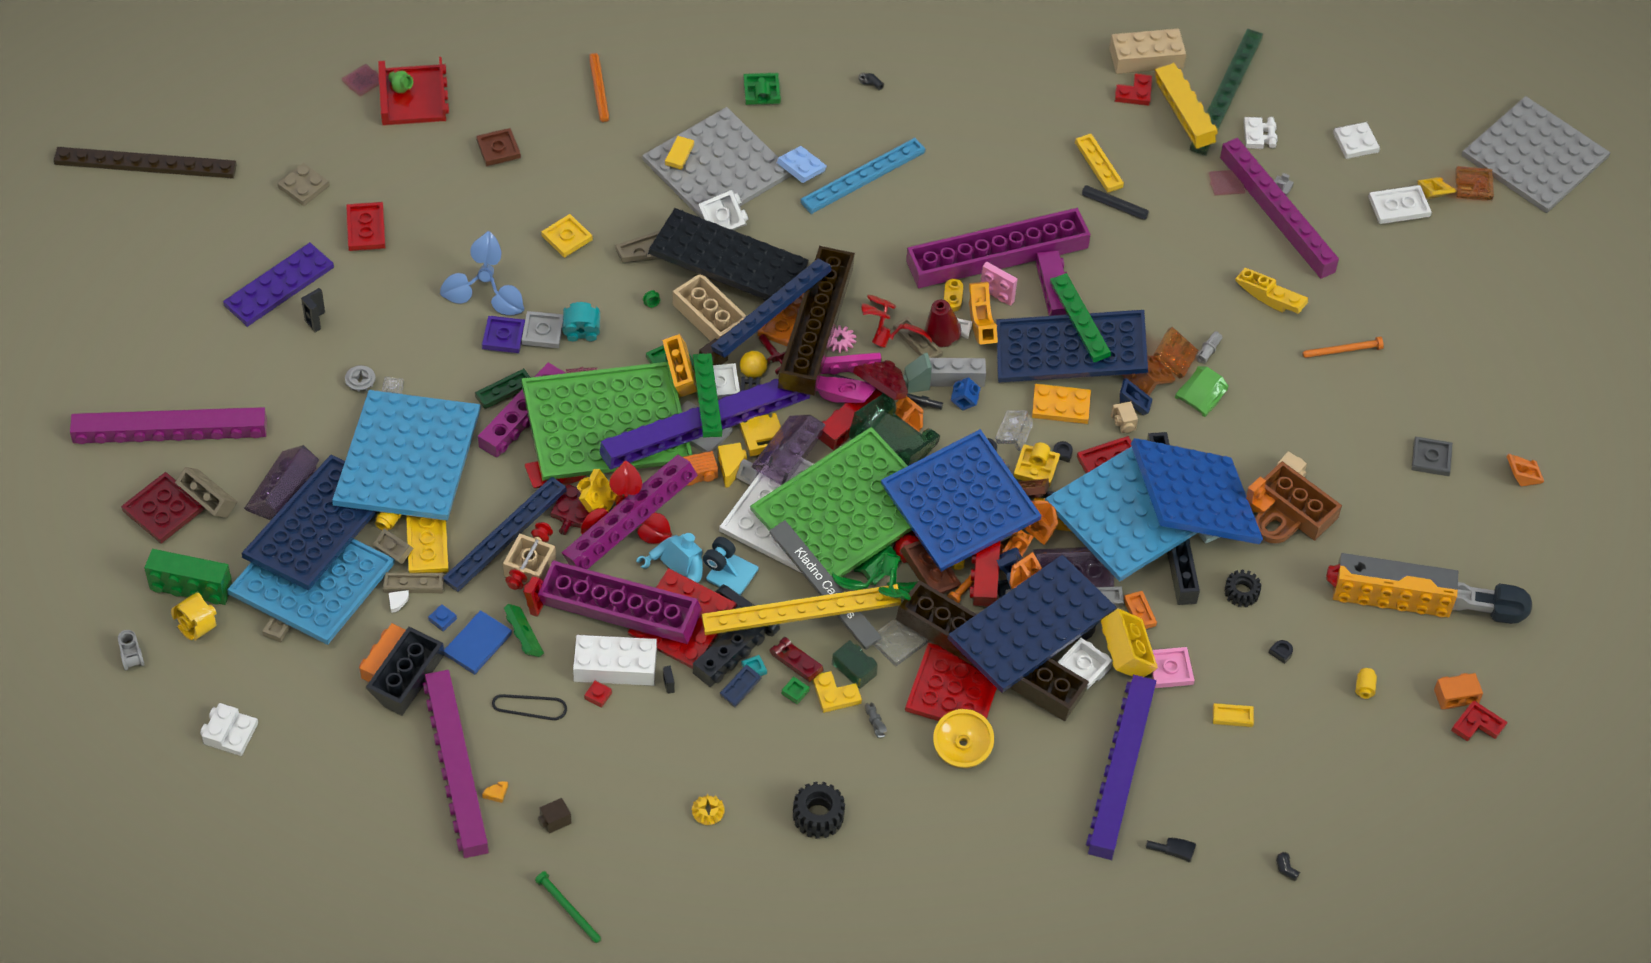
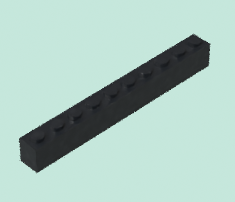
[1147,432,1200,605]

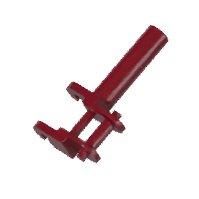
[758,334,786,375]

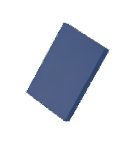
[444,610,512,675]

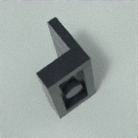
[301,288,325,332]

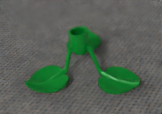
[832,553,918,600]

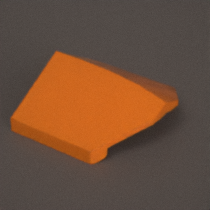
[880,396,923,439]
[1507,454,1544,486]
[1024,501,1058,545]
[1009,552,1042,589]

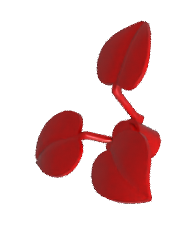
[861,295,932,348]
[581,460,672,544]

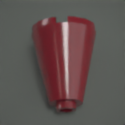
[924,299,961,347]

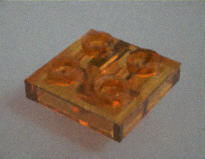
[1455,166,1494,201]
[1154,327,1199,379]

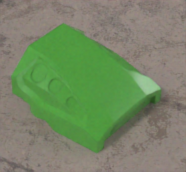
[1175,366,1229,417]

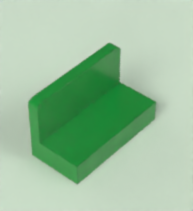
[853,546,900,585]

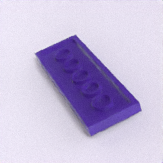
[223,242,334,327]

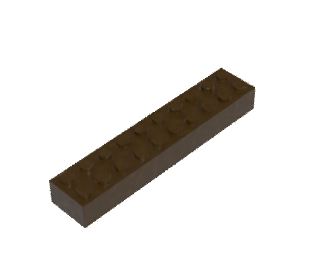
[778,246,855,396]
[895,580,1089,721]

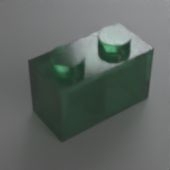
[832,640,878,689]

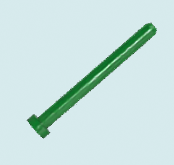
[535,871,601,943]

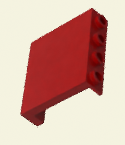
[378,57,449,125]

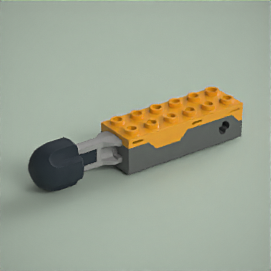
[1326,553,1532,624]

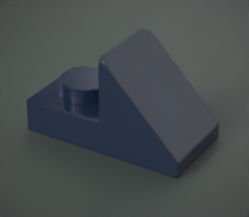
[1119,378,1153,416]
[997,547,1022,575]

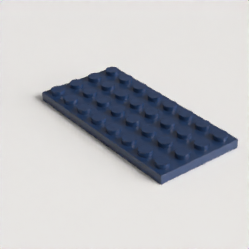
[996,310,1148,383]
[242,455,378,591]
[948,555,1117,693]

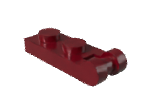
[770,637,823,682]

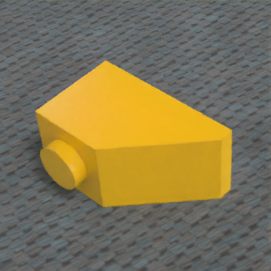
[718,443,747,488]

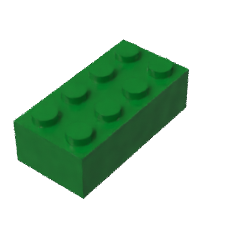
[144,549,233,605]

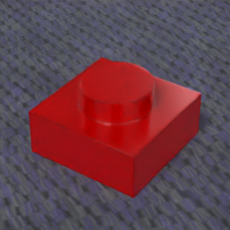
[584,680,612,708]

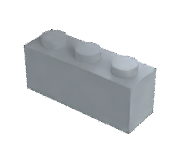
[929,358,986,387]

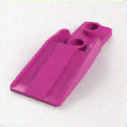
[816,376,876,403]

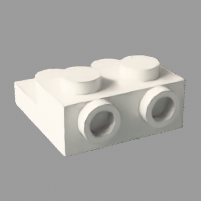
[699,190,748,230]
[1058,638,1113,690]
[201,703,258,756]

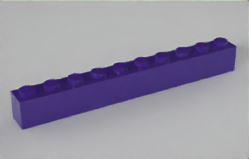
[1086,674,1157,860]

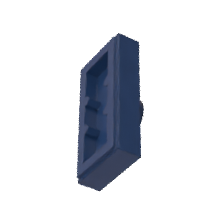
[720,664,762,707]

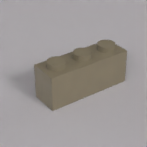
[175,467,237,518]

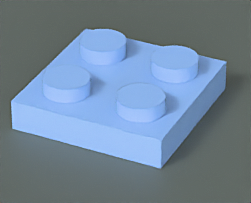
[777,146,827,183]

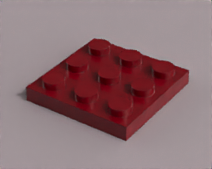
[121,472,205,544]

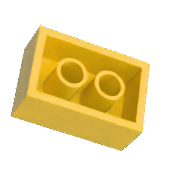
[1101,608,1158,677]

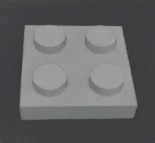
[522,311,563,348]

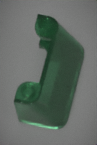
[849,393,940,466]

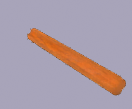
[589,53,609,122]

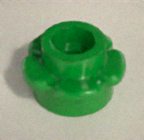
[643,290,660,308]

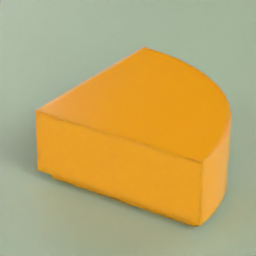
[482,781,508,803]

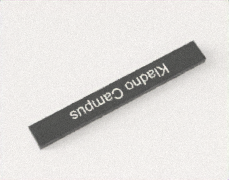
[769,520,881,650]

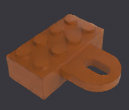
[1256,461,1342,543]

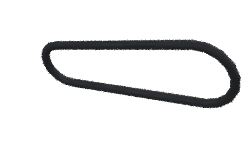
[492,694,567,720]

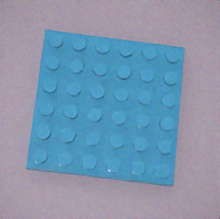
[1045,446,1197,582]
[228,539,395,645]

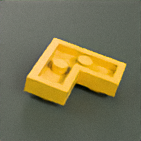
[812,671,862,713]

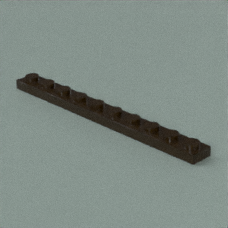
[54,147,237,179]

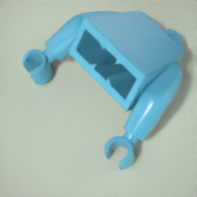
[636,533,703,583]

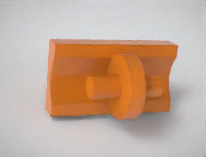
[1001,530,1034,556]

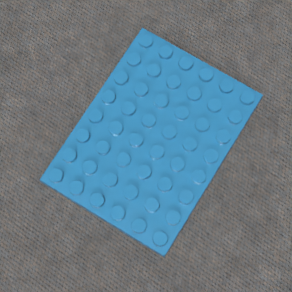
[332,390,481,521]

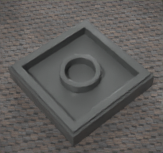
[1411,436,1453,476]

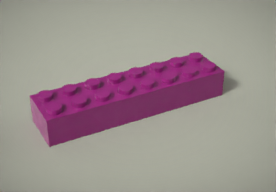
[538,561,702,644]

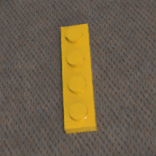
[1075,134,1124,193]

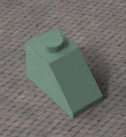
[903,353,932,393]

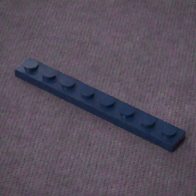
[711,259,832,358]
[443,477,567,592]

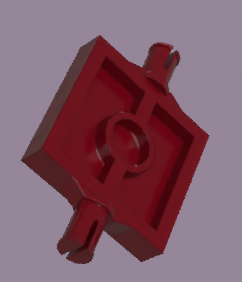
[551,484,589,535]

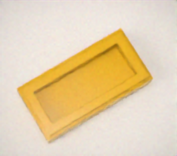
[665,136,694,170]
[1213,703,1254,727]

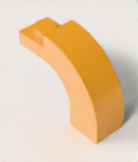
[969,282,998,345]

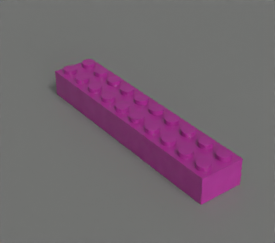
[906,208,1091,289]

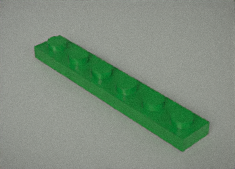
[1050,273,1111,362]
[692,353,722,438]

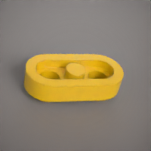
[944,279,963,312]

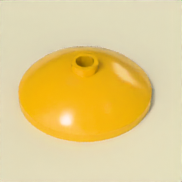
[933,709,994,768]

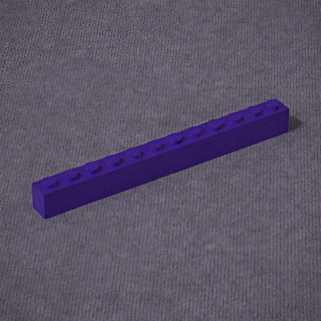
[599,379,810,470]

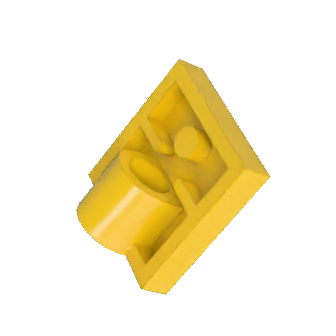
[1013,442,1060,488]
[577,469,617,513]

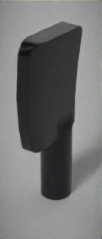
[1146,838,1196,862]

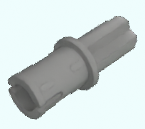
[1195,331,1222,364]

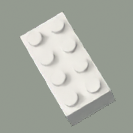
[573,635,657,686]

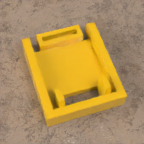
[739,413,787,457]

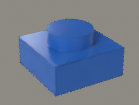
[428,604,457,631]

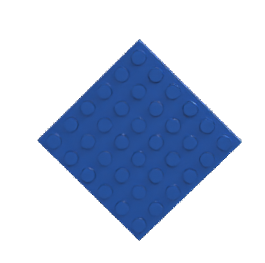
[881,429,1041,571]
[1131,438,1263,544]

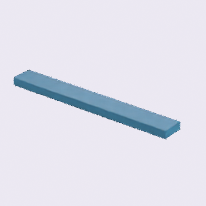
[800,138,925,214]

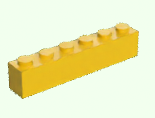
[1155,63,1218,149]

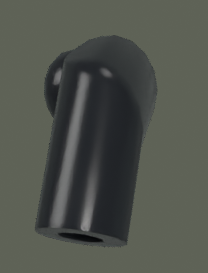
[859,73,884,90]
[1276,852,1300,881]

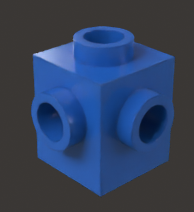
[951,377,980,411]

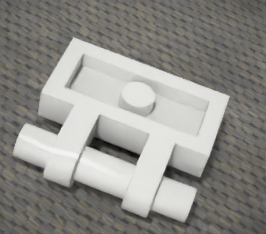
[1244,117,1278,149]

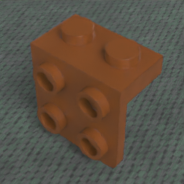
[1122,355,1176,396]

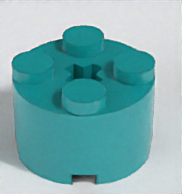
[562,302,600,342]

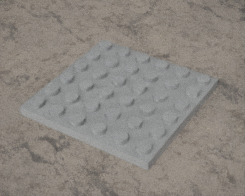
[1462,96,1610,213]
[642,107,792,219]

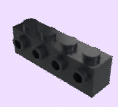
[693,626,765,687]

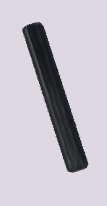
[1082,185,1149,220]

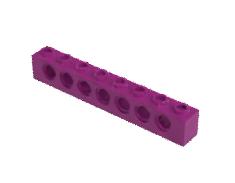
[561,454,698,569]

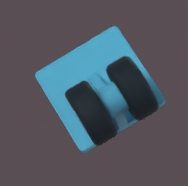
[703,537,759,595]

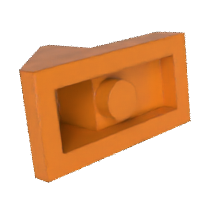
[1246,477,1275,512]

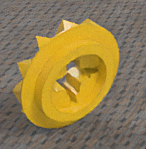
[692,794,725,825]

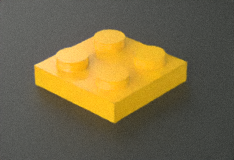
[541,214,593,258]

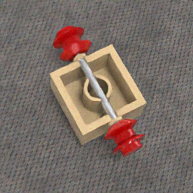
[503,522,556,590]

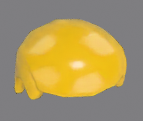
[739,351,767,379]

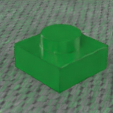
[781,677,810,704]

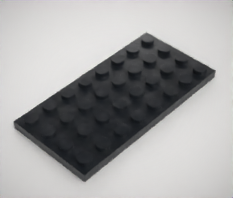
[648,208,809,300]

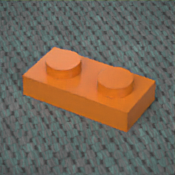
[1124,591,1157,629]

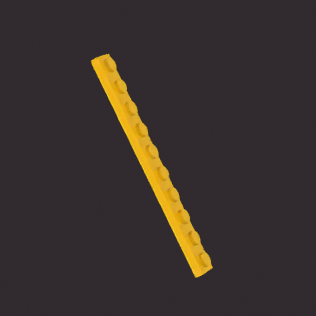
[702,584,901,635]

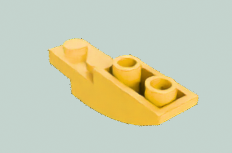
[1235,268,1308,314]

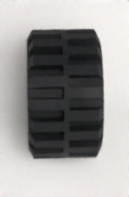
[793,781,845,839]

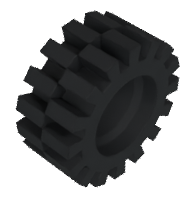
[1224,570,1262,607]

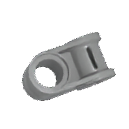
[118,630,145,670]

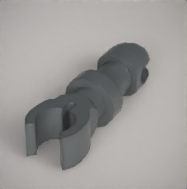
[865,702,887,738]

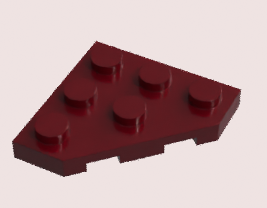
[852,360,908,400]

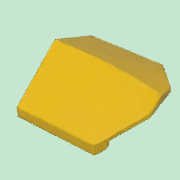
[1417,177,1457,199]

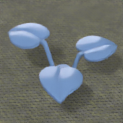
[440,231,524,315]

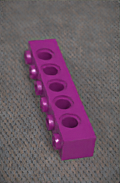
[478,362,566,458]

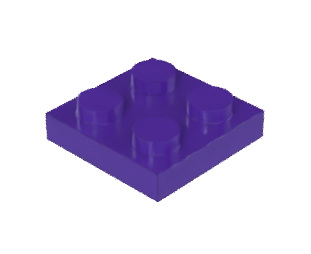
[482,315,525,353]

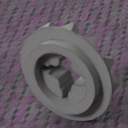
[345,366,376,392]

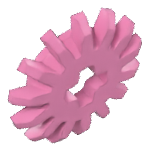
[829,325,856,353]

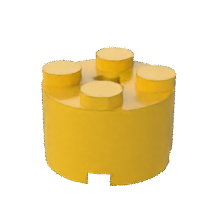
[171,592,217,640]

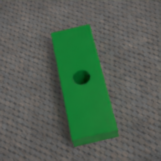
[504,603,544,657]

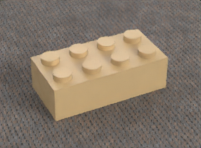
[1109,29,1186,74]
[673,274,746,341]

